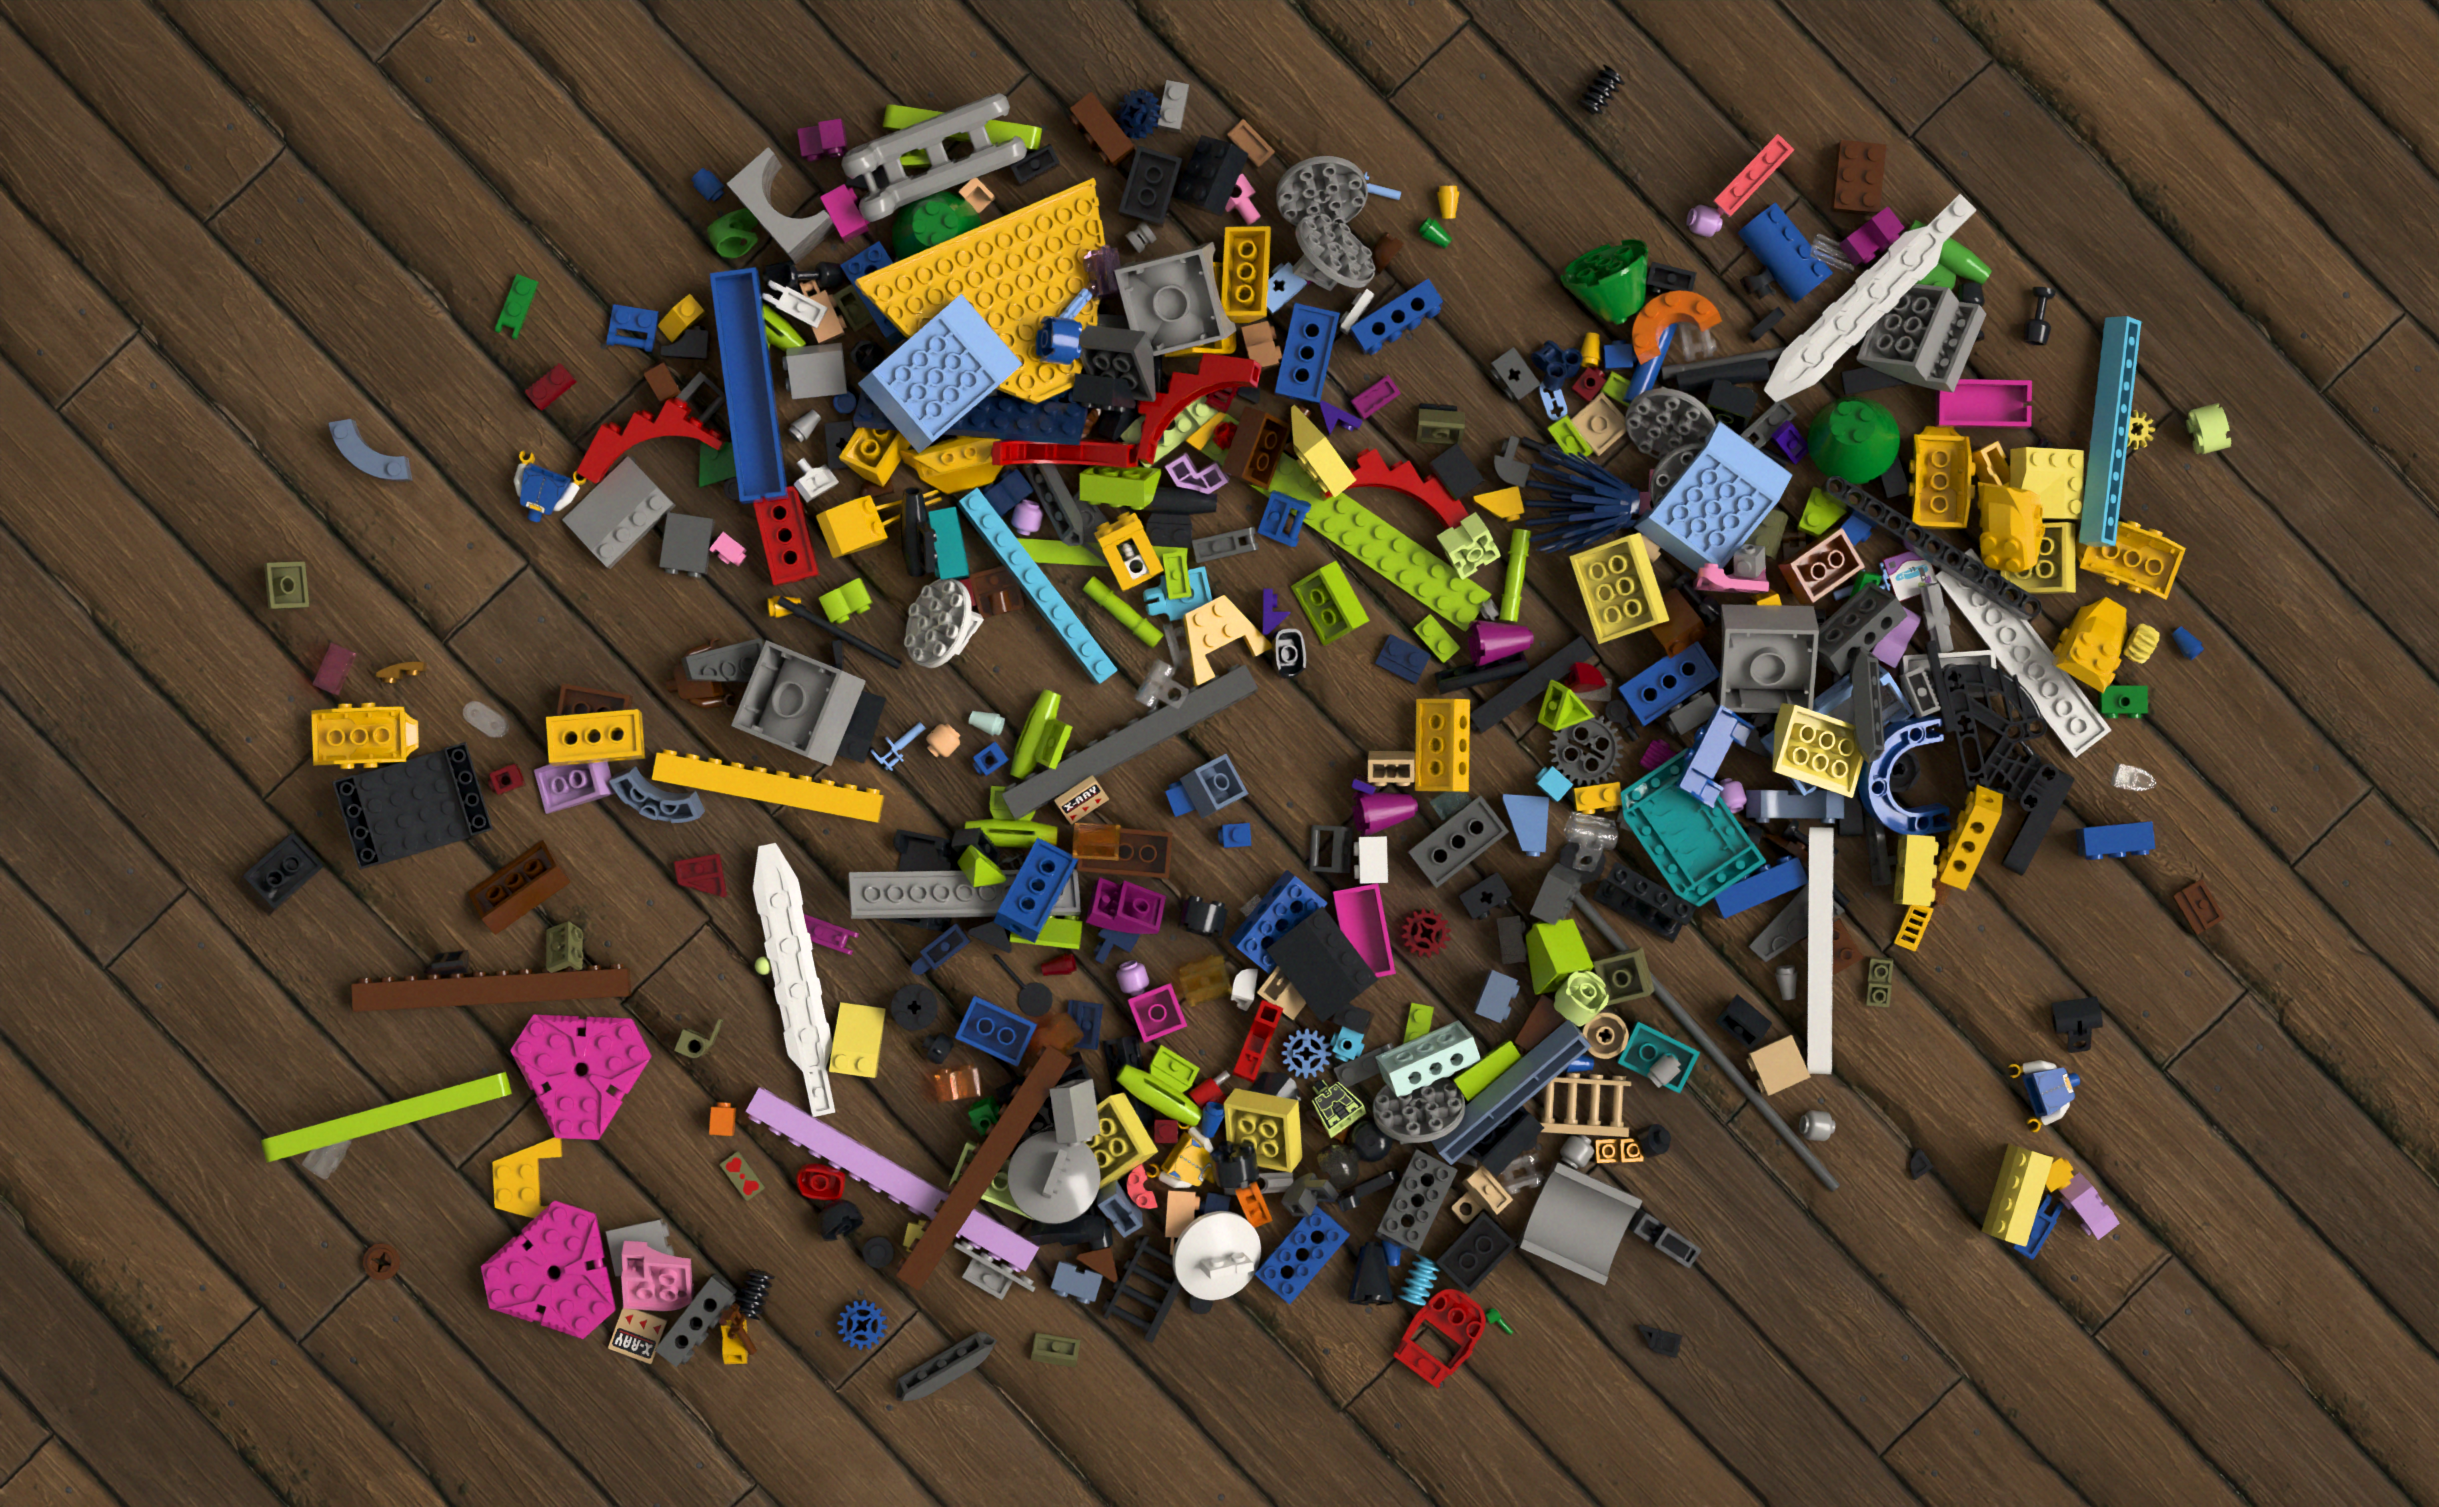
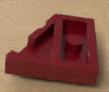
[674,853,728,898]

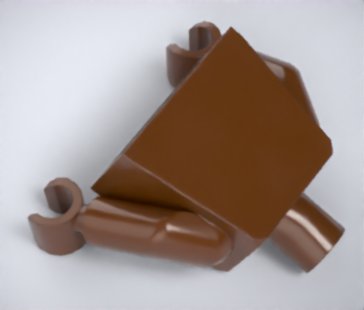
[666,638,736,709]

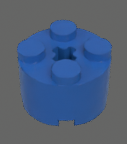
[1035,316,1082,365]

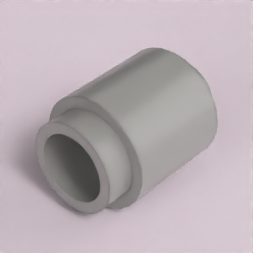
[1646,1054,1681,1088]

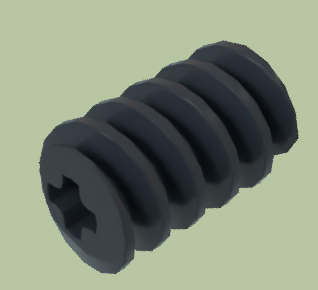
[1576,65,1625,115]
[737,1269,775,1320]

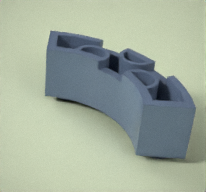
[329,419,412,482]
[609,766,705,823]
[1746,790,1844,823]

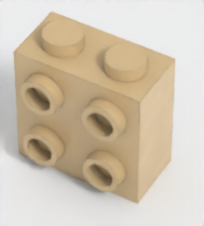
[1368,751,1415,786]
[1746,1034,1810,1096]

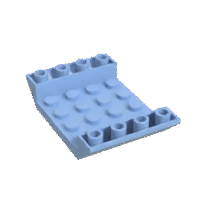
[858,293,1022,453]
[1633,421,1792,574]

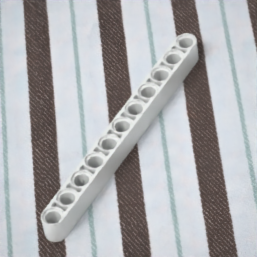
[1808,827,1834,1074]

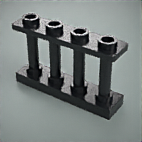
[1592,862,1696,944]
[1101,1234,1182,1343]

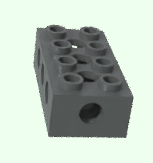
[1817,582,1908,676]
[1407,795,1509,888]
[1374,1149,1458,1256]
[655,1273,738,1367]

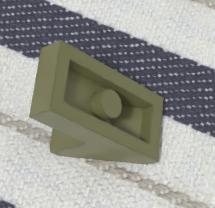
[833,284,874,332]

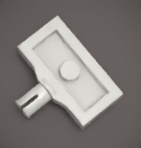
[794,458,839,502]

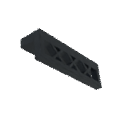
[1102,1034,1155,1127]

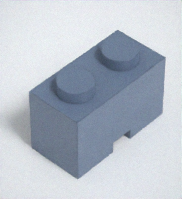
[1097,1180,1143,1238]
[1051,1260,1103,1304]

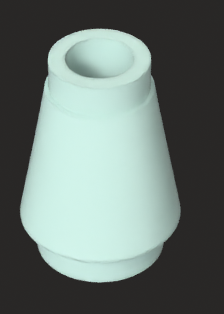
[969,711,1005,736]

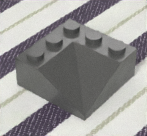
[1078,325,1156,402]

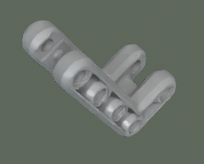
[841,93,1027,222]

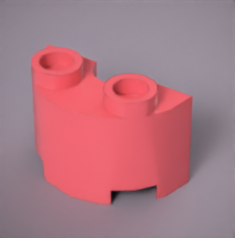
[1127,1164,1158,1209]

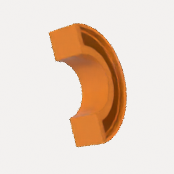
[1632,291,1722,365]

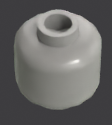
[1799,1110,1835,1141]
[1560,1134,1594,1170]

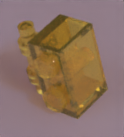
[1179,954,1233,1007]

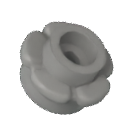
[1480,599,1500,621]

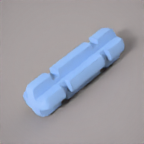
[1059,288,1092,319]

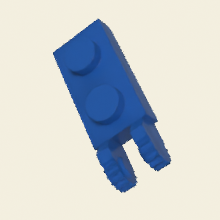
[2012,1194,2064,1260]

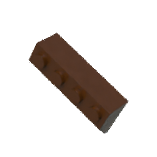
[468,840,570,935]

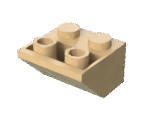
[1257,965,1306,1020]

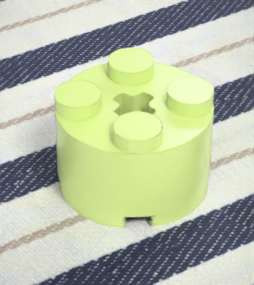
[2186,403,2231,454]
[1554,971,1609,1026]

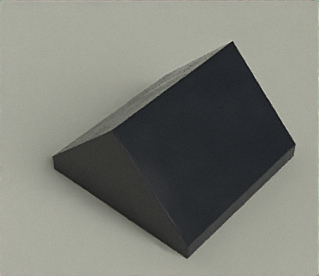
[1428,443,1485,501]
[968,921,1013,953]

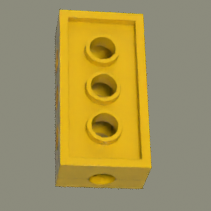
[1415,699,1470,792]
[546,709,645,766]
[1938,785,2003,891]

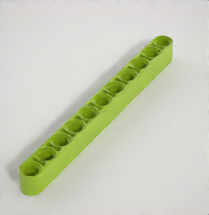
[260,1072,512,1163]

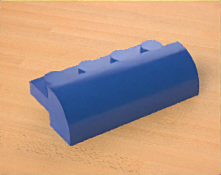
[1738,202,1833,304]

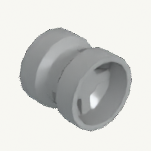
[1125,222,1157,253]

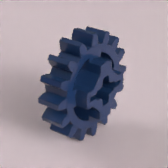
[1116,89,1161,140]

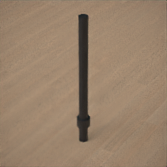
[777,596,902,670]

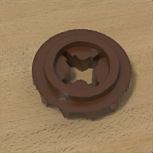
[1081,408,1101,439]
[363,1243,400,1280]

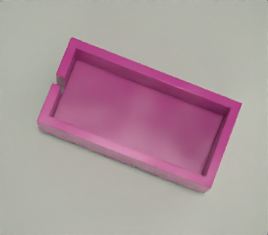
[1935,379,2032,429]
[1333,883,1396,977]

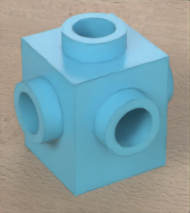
[1330,1026,1365,1062]

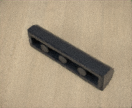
[1676,358,1770,393]
[1434,651,1529,695]

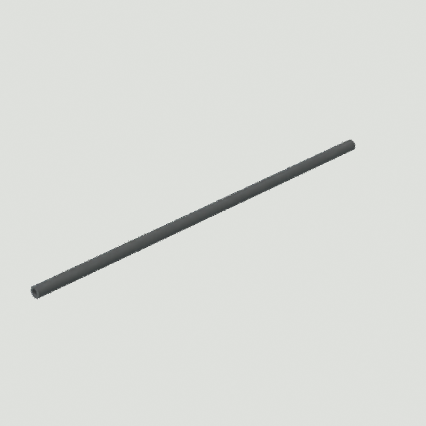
[1572,892,1840,1192]

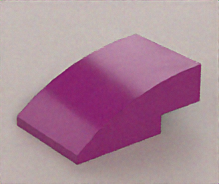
[1086,877,1166,934]

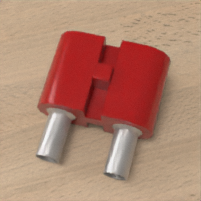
[1189,1070,1240,1110]

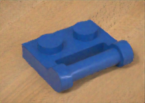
[607,304,659,352]
[1257,490,1311,547]

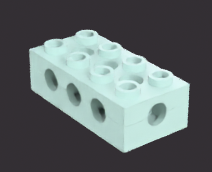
[1376,1020,1481,1097]

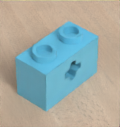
[1535,766,1573,802]

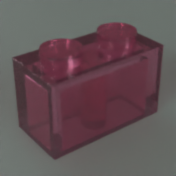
[313,643,357,695]

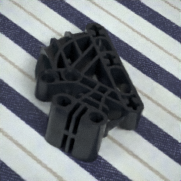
[1942,661,2059,811]

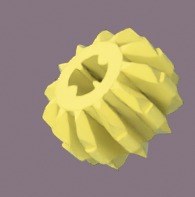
[2127,410,2155,450]
[2124,624,2159,664]

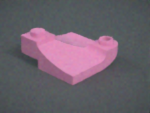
[1693,563,1769,594]
[621,1241,694,1311]

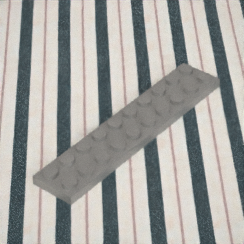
[848,869,1081,919]

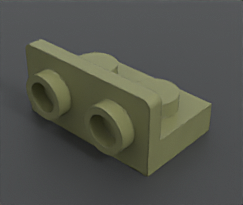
[546,921,583,973]

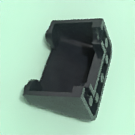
[880,829,961,932]

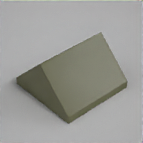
[1416,409,1465,447]
[264,562,309,611]

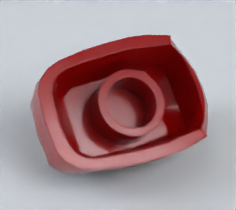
[796,1163,845,1200]

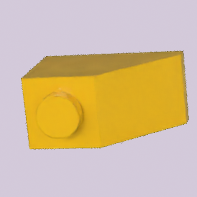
[657,294,707,343]
[1472,486,1524,522]

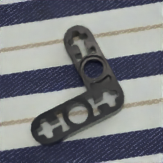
[1337,1168,1401,1212]

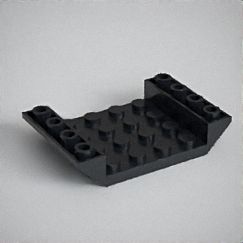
[332,742,493,870]

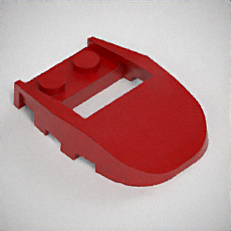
[1393,1289,1486,1389]

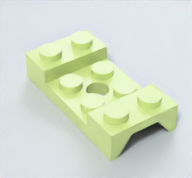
[1120,396,1218,468]

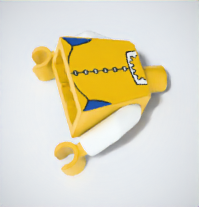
[1146,1123,1214,1188]

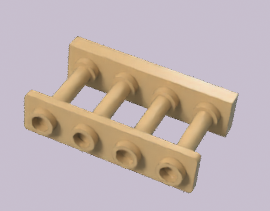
[1539,1073,1631,1137]

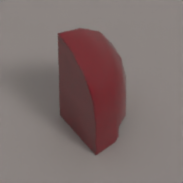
[1565,662,1607,693]

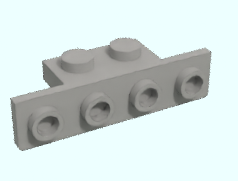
[953,1240,1036,1300]

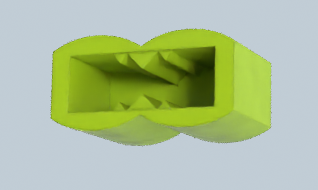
[819,578,873,625]

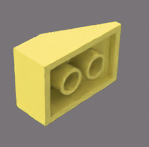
[829,1002,886,1078]

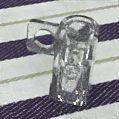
[1134,658,1189,709]
[1564,812,1618,872]
[301,1139,352,1180]

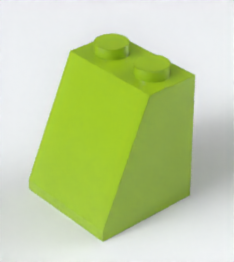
[1526,919,1594,995]

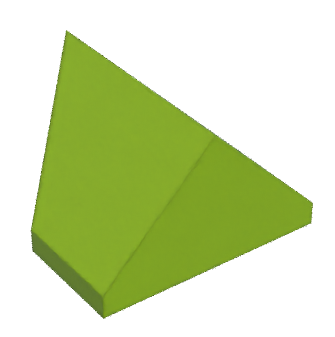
[1537,680,1595,731]
[957,845,1007,887]

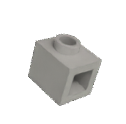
[1734,544,1766,578]

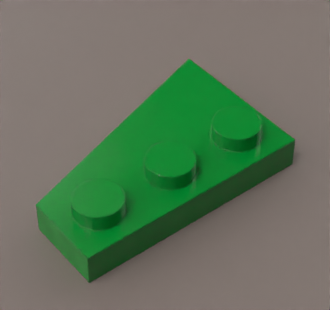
[699,442,737,488]

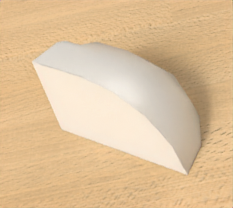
[1231,968,1258,1011]

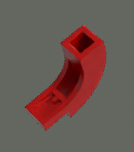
[1232,1000,1284,1083]

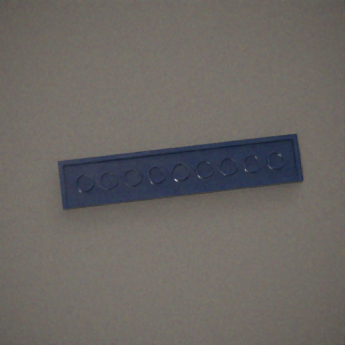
[853,389,1088,445]

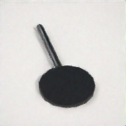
[994,954,1053,1017]

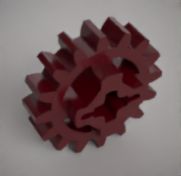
[1401,908,1451,958]

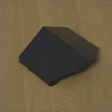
[424,950,469,975]
[1250,1072,1301,1103]

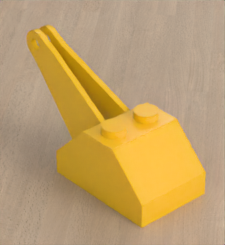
[816,490,942,558]

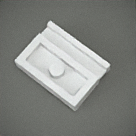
[1339,289,1374,335]

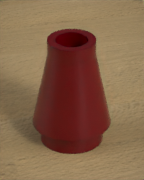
[1041,953,1077,976]

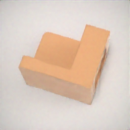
[959,177,995,214]

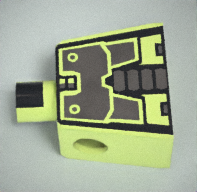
[1312,1080,1366,1138]

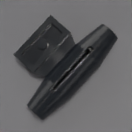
[1125,486,1217,548]
[900,487,938,577]

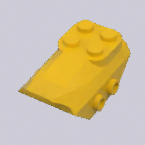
[1908,426,1976,529]
[900,435,1005,495]
[1978,482,2045,573]
[2075,521,2186,600]
[2052,597,2128,694]
[311,703,419,769]

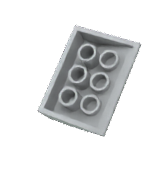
[562,456,676,569]

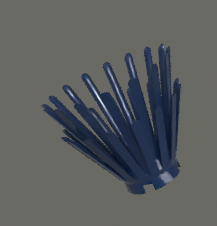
[1523,447,1640,554]

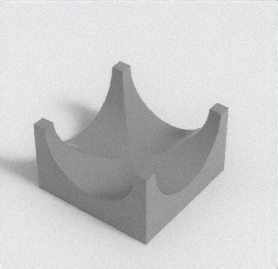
[1114,242,1236,356]

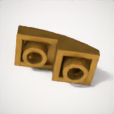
[376,662,427,683]
[1593,1138,1643,1163]

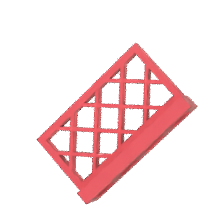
[1713,134,1794,217]

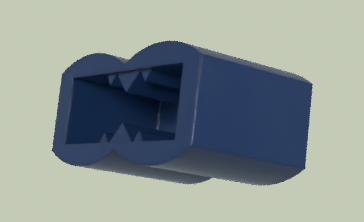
[982,469,1034,518]

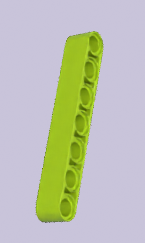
[883,104,1042,152]

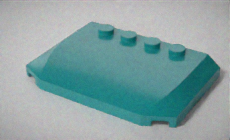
[1620,747,1766,907]

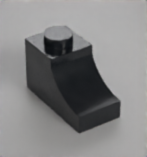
[661,326,711,360]

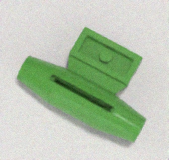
[1908,220,1992,290]

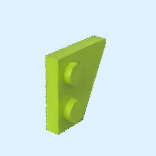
[1797,487,1854,538]

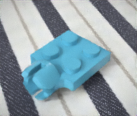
[1143,566,1212,621]

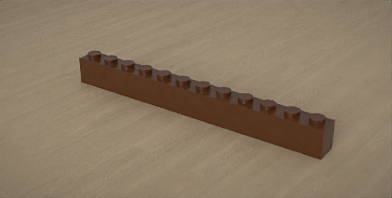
[351,964,631,1012]
[896,1043,1073,1291]

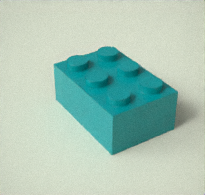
[927,507,970,581]
[1616,1021,1700,1093]

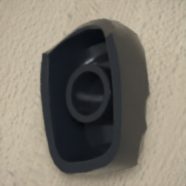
[1271,629,1306,679]

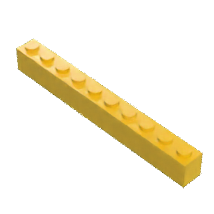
[652,749,884,823]

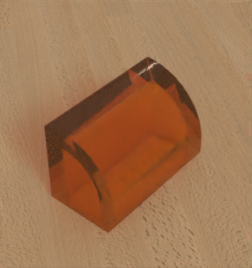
[1072,823,1120,861]

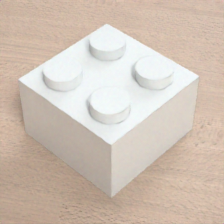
[1354,836,1388,883]

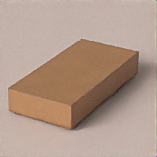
[1227,119,1275,168]

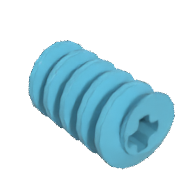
[1398,1254,1441,1305]

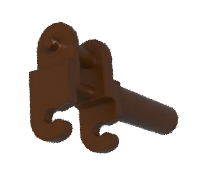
[719,1304,757,1355]

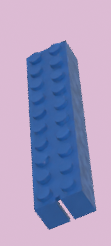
[710,267,788,504]

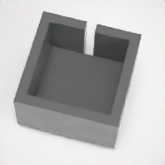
[1530,863,1582,926]

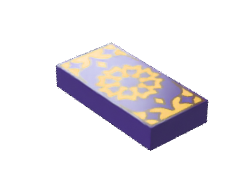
[1352,773,1376,795]

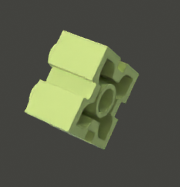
[1437,512,1501,580]

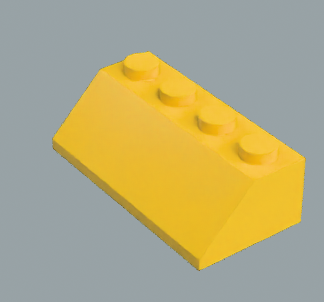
[1221,226,1271,323]

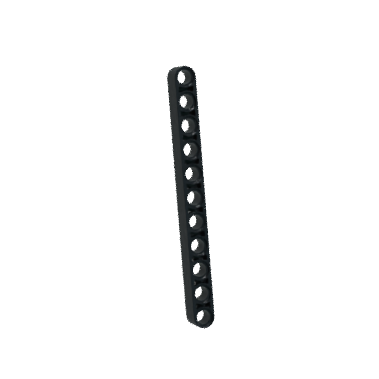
[1821,476,2042,620]

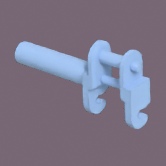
[1364,172,1401,200]
[1832,562,1891,601]
[870,722,926,771]

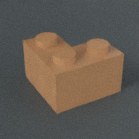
[1241,321,1282,372]

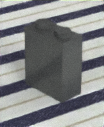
[659,512,715,578]

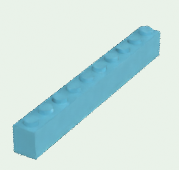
[2079,316,2141,547]
[957,488,1117,686]

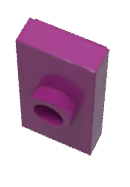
[1350,375,1401,420]

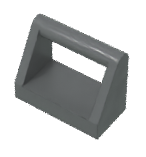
[677,372,726,426]
[1309,825,1353,873]

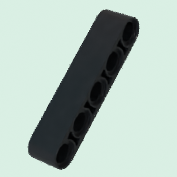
[2001,768,2075,876]

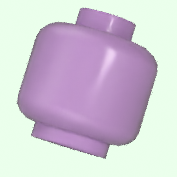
[1687,205,1722,237]
[1011,500,1044,535]
[1719,778,1747,814]
[1116,960,1149,996]

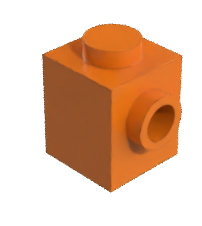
[709,1102,736,1136]

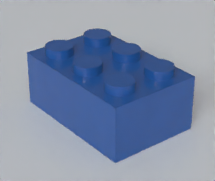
[2076,821,2155,860]
[955,995,1038,1067]

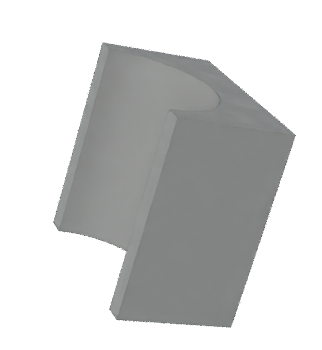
[727,147,837,264]
[1716,604,1819,713]
[731,640,866,766]
[1517,1160,1642,1286]

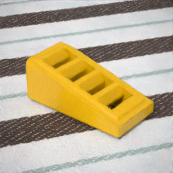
[1185,412,1226,452]
[1894,905,1934,952]

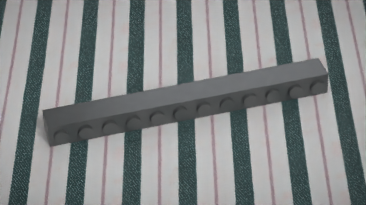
[1002,664,1258,821]

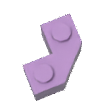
[1165,452,1229,494]
[1872,607,1921,668]
[2058,1172,2120,1240]

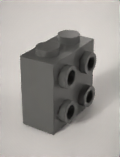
[1664,691,1716,736]

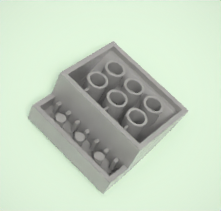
[1856,284,1986,393]

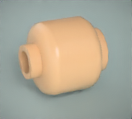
[926,723,960,758]

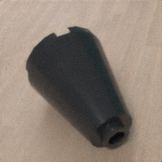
[1348,1242,1394,1306]

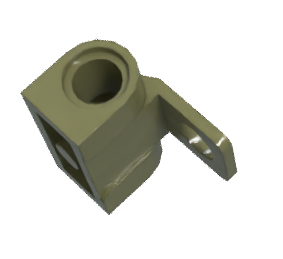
[674,1018,724,1058]

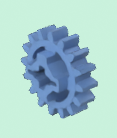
[1281,1028,1331,1079]

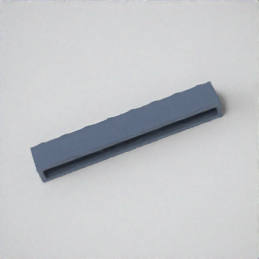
[1431,1020,1592,1165]

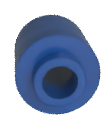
[691,168,725,202]

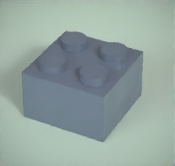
[1180,754,1249,819]
[1473,969,1520,1023]

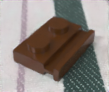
[2172,879,2225,935]

